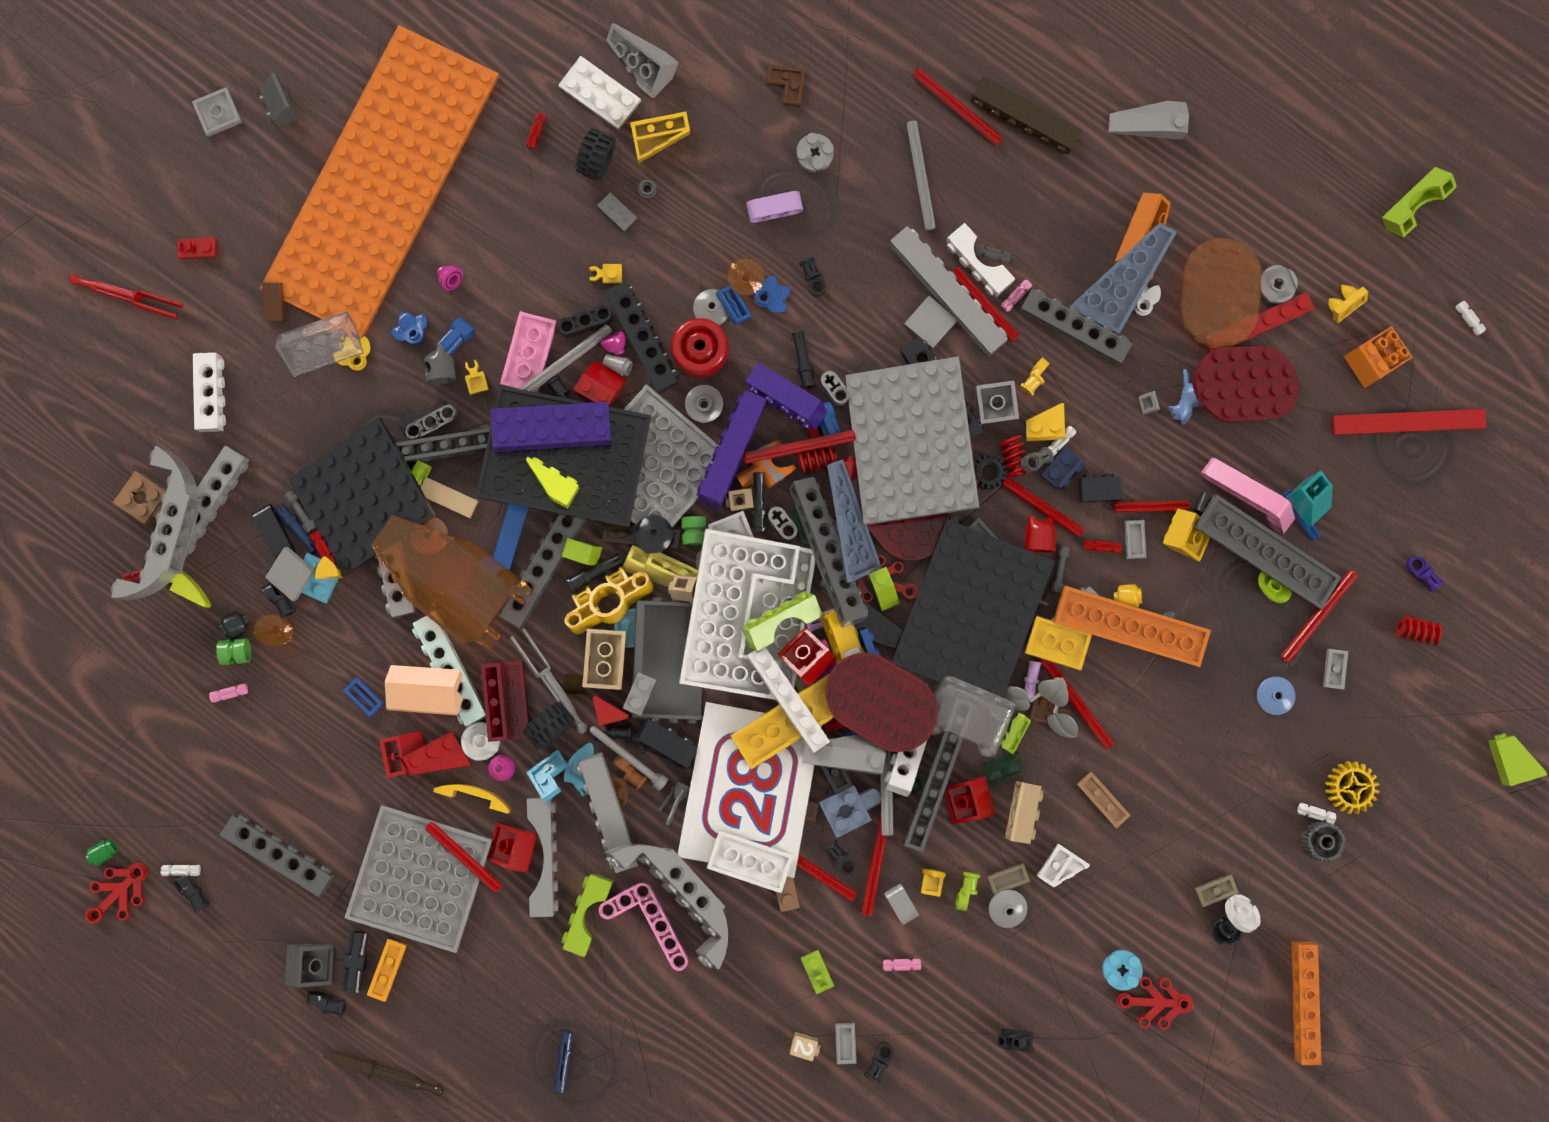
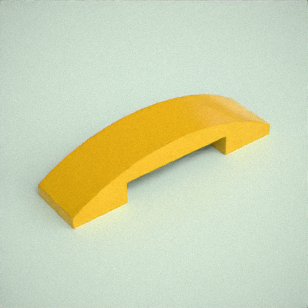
[433,784,512,814]

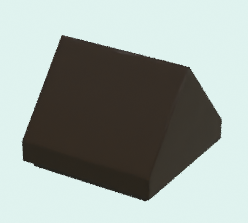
[564,674,584,694]

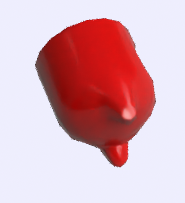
[1024,515,1056,553]

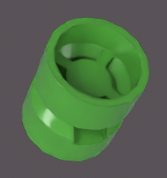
[682,516,707,546]
[217,638,251,665]

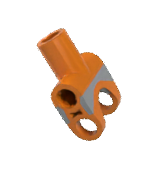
[736,440,797,489]

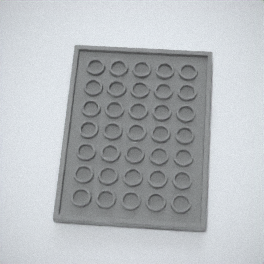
[845,356,980,525]

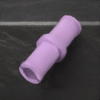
[1024,660,1041,698]

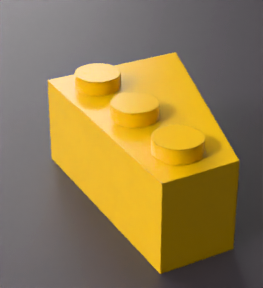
[630,112,690,163]

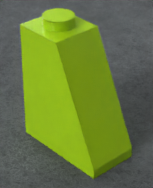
[1488,733,1547,786]

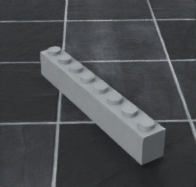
[889,226,1008,357]

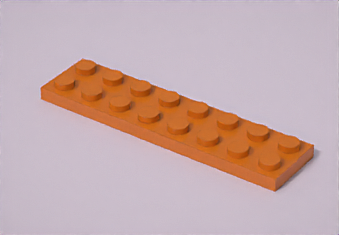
[1053,586,1211,667]

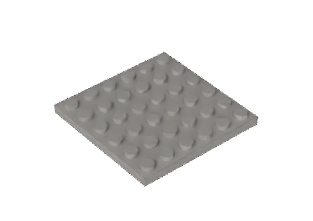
[624,384,720,536]
[345,805,493,953]

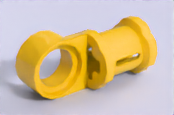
[1019,357,1050,397]

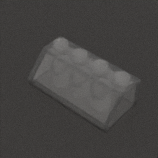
[275,311,363,377]

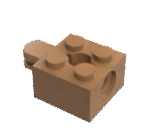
[113,471,167,526]

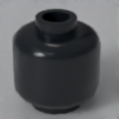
[219,611,250,639]

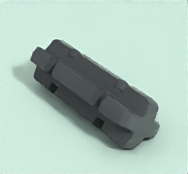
[974,244,1011,263]

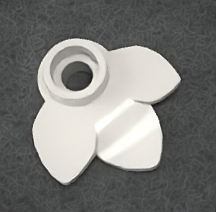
[1134,285,1161,316]

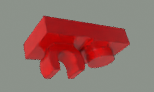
[177,237,217,259]

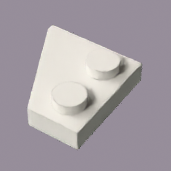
[1037,843,1090,887]

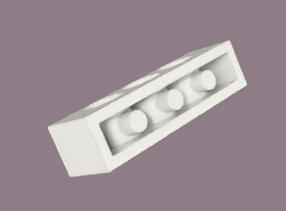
[193,353,226,432]
[884,740,927,797]

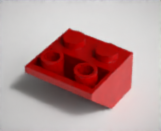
[379,731,425,778]

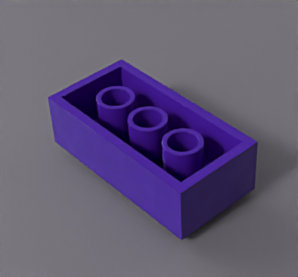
[746,362,828,430]

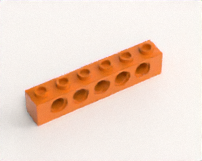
[1291,942,1321,1065]

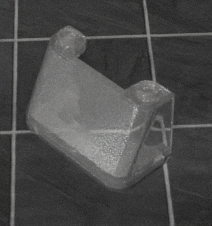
[932,676,1016,757]

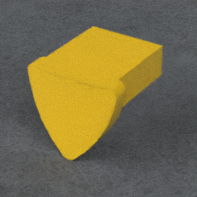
[315,556,342,581]
[921,869,946,897]

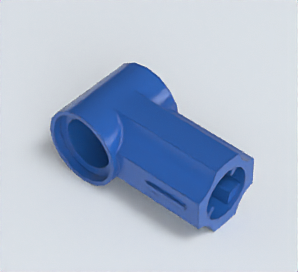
[437,317,476,355]
[819,401,841,436]

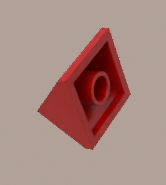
[593,695,631,726]

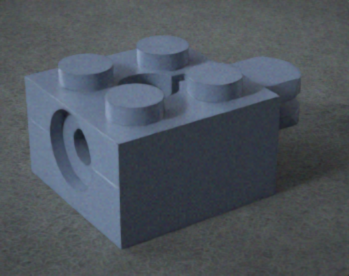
[819,785,881,838]

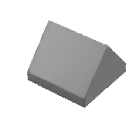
[1138,391,1160,415]

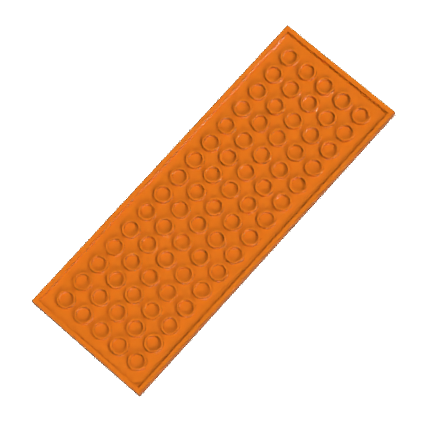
[260,25,499,339]

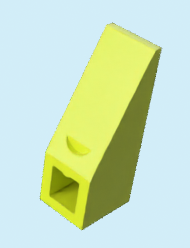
[526,457,579,509]

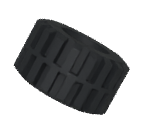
[576,128,616,181]
[522,701,575,751]

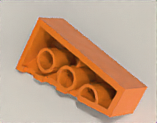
[1115,193,1171,280]

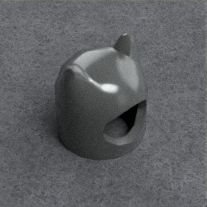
[423,344,457,385]

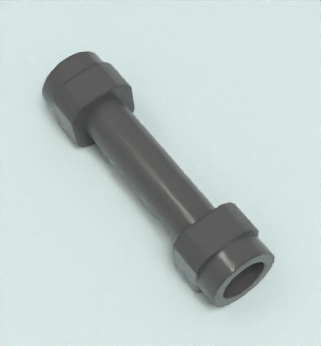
[284,491,317,534]
[1050,546,1070,593]

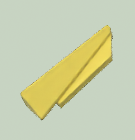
[622,545,698,587]

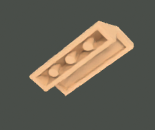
[385,665,463,715]

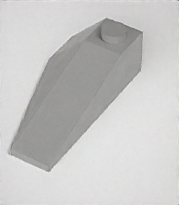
[606,23,679,98]
[1108,101,1189,140]
[802,734,886,775]

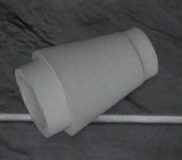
[603,354,633,376]

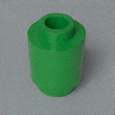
[86,839,118,866]

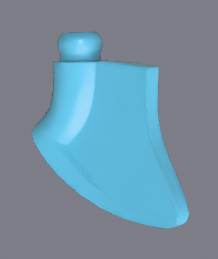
[564,743,594,796]

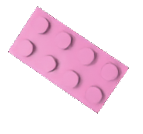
[500,311,557,393]

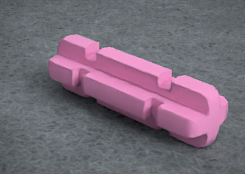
[1001,280,1032,312]
[209,684,248,702]
[883,959,921,971]

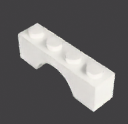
[946,223,1015,298]

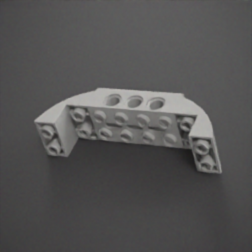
[111,446,202,600]
[604,844,728,970]

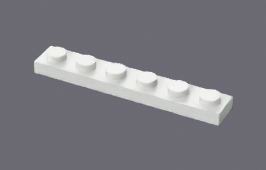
[747,647,830,753]

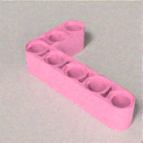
[1200,458,1295,535]
[599,881,689,971]

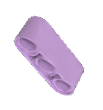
[746,191,803,223]

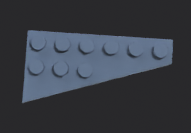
[1069,223,1177,334]
[827,460,882,583]

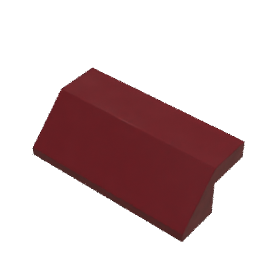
[481,661,530,742]

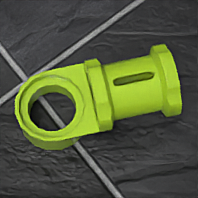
[955,872,980,911]

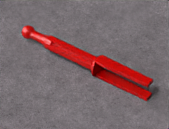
[69,274,184,320]

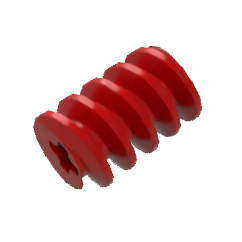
[999,435,1032,478]
[797,446,838,474]
[1396,615,1442,647]

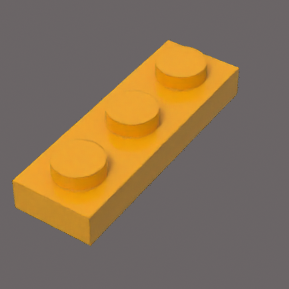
[367,938,407,1002]

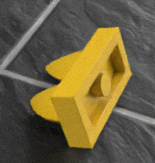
[1329,285,1368,323]

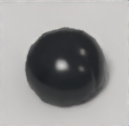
[1211,915,1243,945]

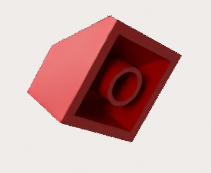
[573,361,628,407]
[778,627,837,686]
[944,776,996,825]
[487,822,538,872]

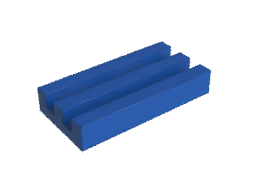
[716,284,752,326]
[343,677,385,717]

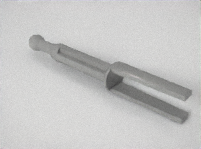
[509,628,588,734]

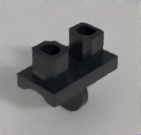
[998,1028,1034,1053]

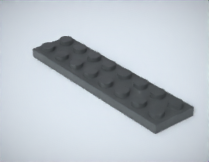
[1194,495,1341,609]

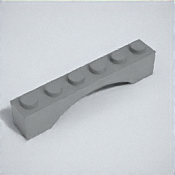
[527,797,559,917]

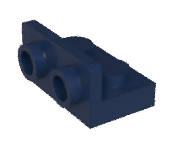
[1040,446,1085,491]

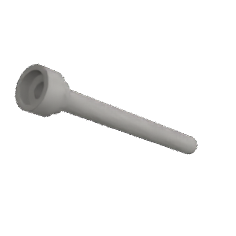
[590,726,668,791]

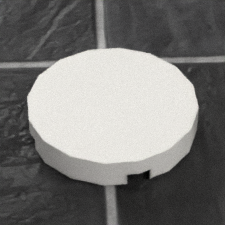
[461,722,500,761]
[1225,894,1261,933]

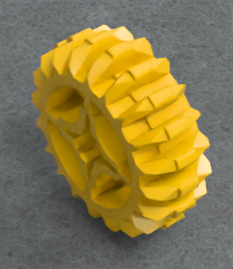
[1325,761,1379,814]

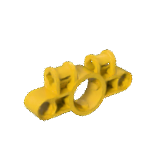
[565,567,653,634]

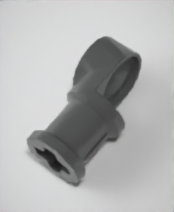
[1021,447,1054,473]

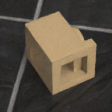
[725,488,754,512]
[668,575,697,604]

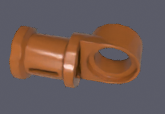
[613,755,648,791]

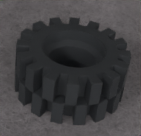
[974,454,1007,490]

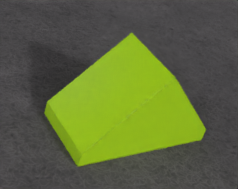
[562,538,603,565]

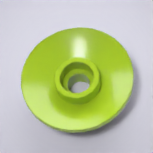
[1258,572,1291,603]

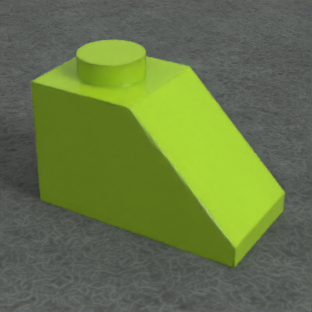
[867,567,900,611]

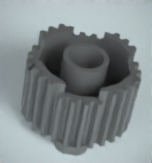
[1300,821,1346,862]

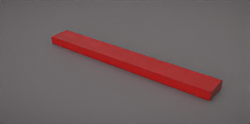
[1332,409,1487,435]

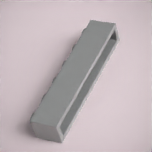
[577,752,638,873]

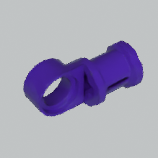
[1406,556,1444,592]

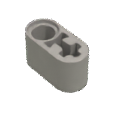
[820,371,849,407]
[768,507,797,541]
[884,883,919,925]

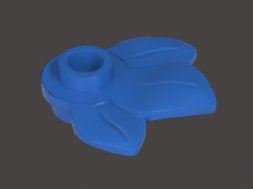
[754,276,791,313]
[391,312,427,345]

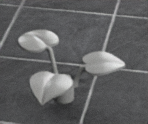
[1003,678,1078,738]

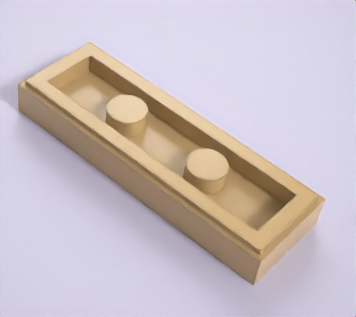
[421,477,479,519]

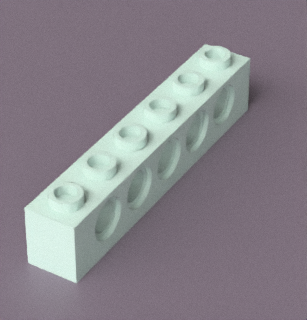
[412,613,486,726]

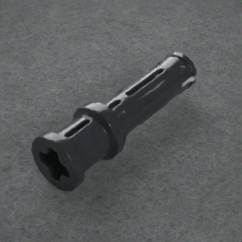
[792,331,817,390]
[751,472,768,531]
[565,553,623,593]

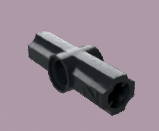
[342,931,369,993]

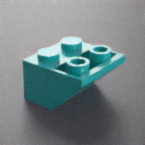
[1286,471,1333,528]

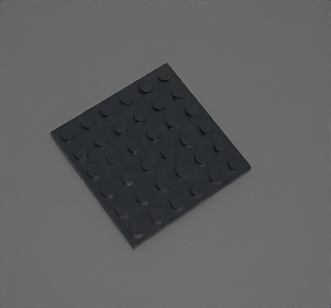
[288,417,436,577]

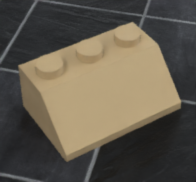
[582,629,626,690]
[1005,781,1044,844]

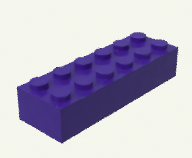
[696,390,767,511]
[490,402,611,452]

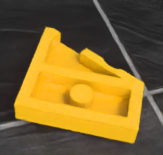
[1026,403,1065,441]

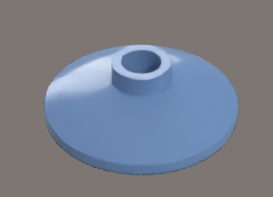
[1257,677,1295,715]

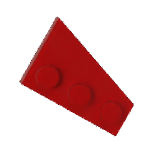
[400,732,470,776]

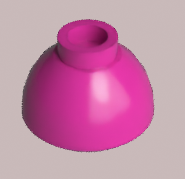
[437,265,463,291]
[600,331,626,356]
[488,755,515,782]

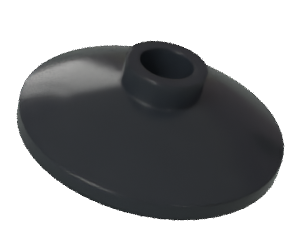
[634,515,673,553]

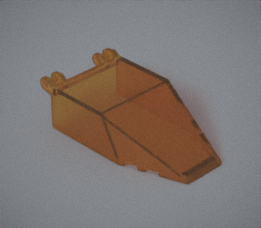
[371,515,532,649]

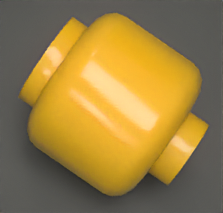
[1114,584,1142,608]

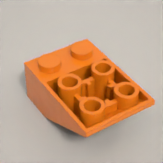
[1344,326,1413,388]

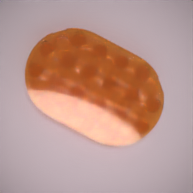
[1181,238,1262,348]

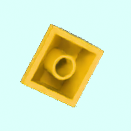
[1163,509,1210,562]

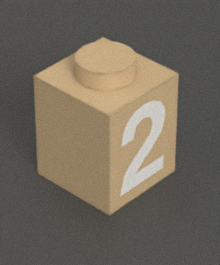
[790,1032,820,1061]

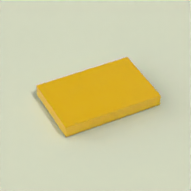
[1025,616,1092,671]

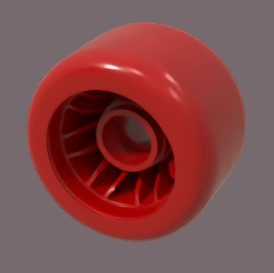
[671,318,729,379]

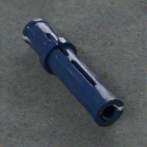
[274,503,317,554]
[554,1030,574,1092]

